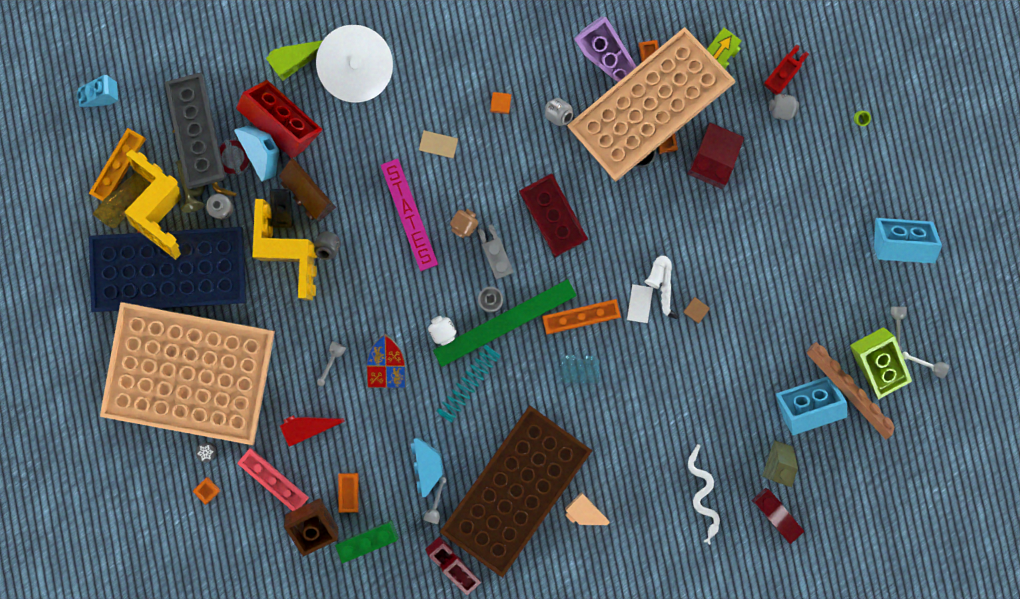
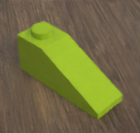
[266,40,323,81]

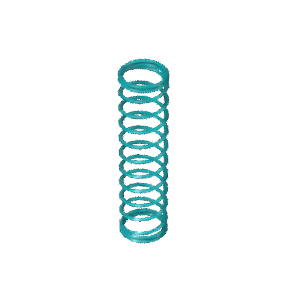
[436,344,501,423]

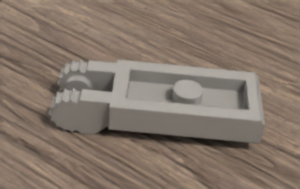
[478,224,514,280]

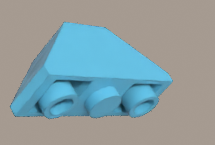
[77,75,118,107]
[234,125,279,182]
[411,438,444,497]

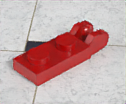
[763,44,809,95]

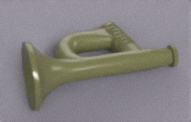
[175,160,205,213]

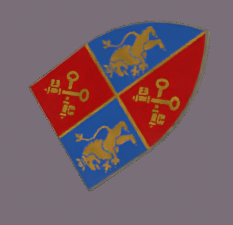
[367,334,406,388]

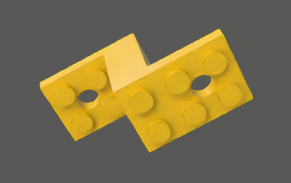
[124,149,182,260]
[252,199,317,300]

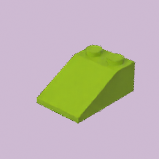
[850,327,912,399]

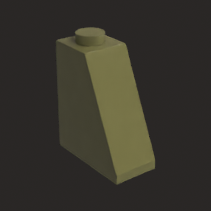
[762,440,798,488]

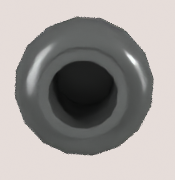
[314,231,341,260]

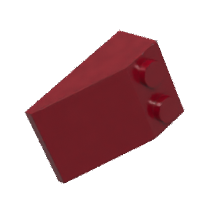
[687,122,744,189]

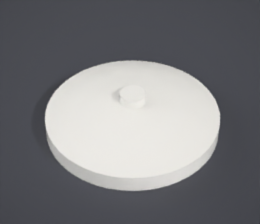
[316,25,393,103]

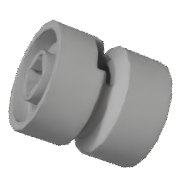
[478,287,503,313]

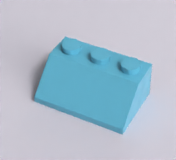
[874,218,942,263]
[776,376,847,435]

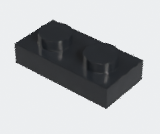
[270,189,293,228]

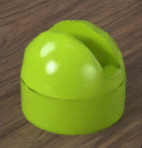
[853,110,871,126]

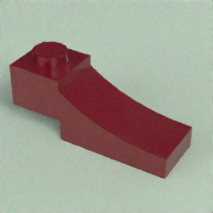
[751,488,805,544]
[425,536,481,595]

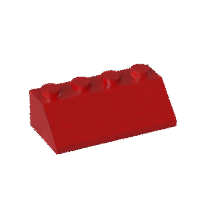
[236,80,322,159]

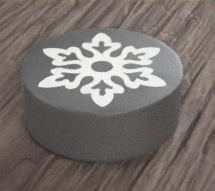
[196,443,217,462]

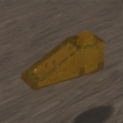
[93,172,150,229]

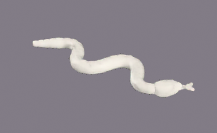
[688,444,720,545]

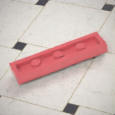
[237,448,309,511]

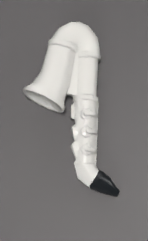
[644,256,678,319]

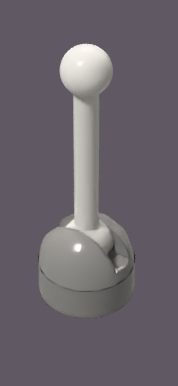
[902,352,949,379]

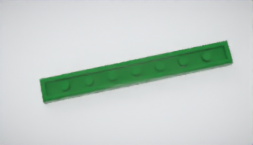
[433,279,577,367]

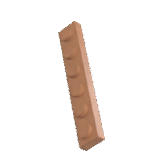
[807,342,895,440]

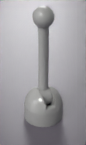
[891,307,907,351]
[317,341,346,386]
[423,477,446,524]

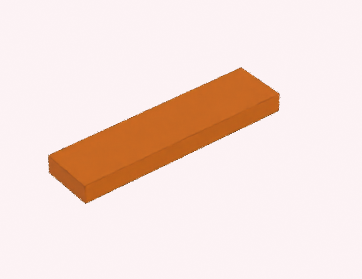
[542,299,621,335]

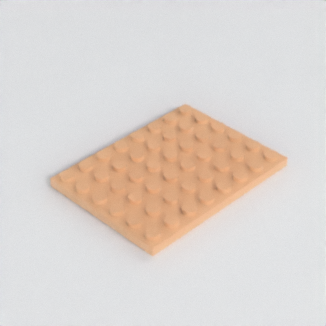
[100,302,275,445]

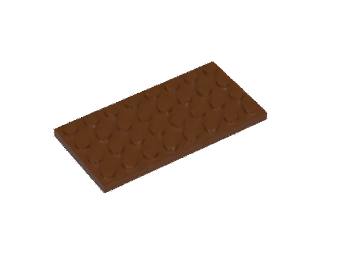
[440,405,593,578]

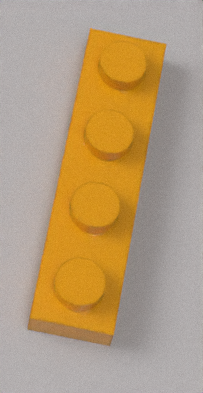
[89,128,146,204]

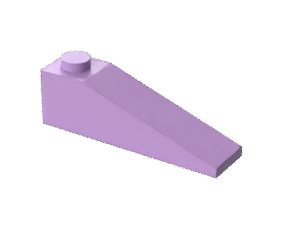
[574,16,637,82]

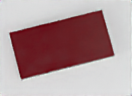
[519,173,588,258]

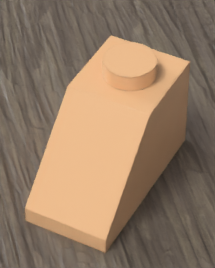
[565,492,610,525]

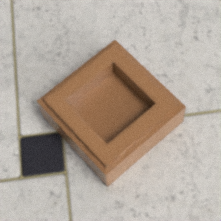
[682,297,710,324]

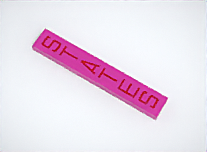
[380,159,438,271]

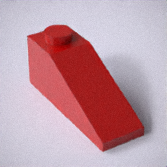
[280,415,345,447]

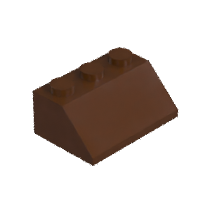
[279,158,336,222]

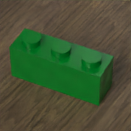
[335,520,399,564]

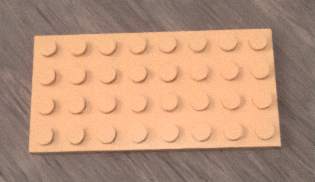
[567,27,735,182]

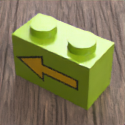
[707,27,742,69]

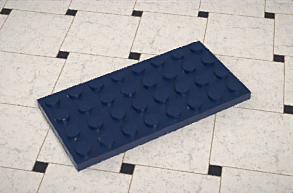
[89,227,247,312]

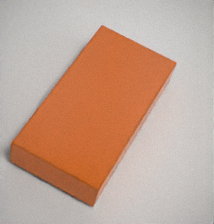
[338,473,359,513]

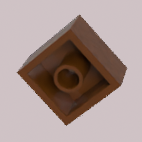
[284,498,339,557]

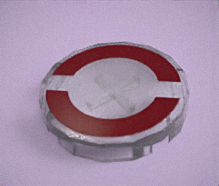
[219,138,252,177]

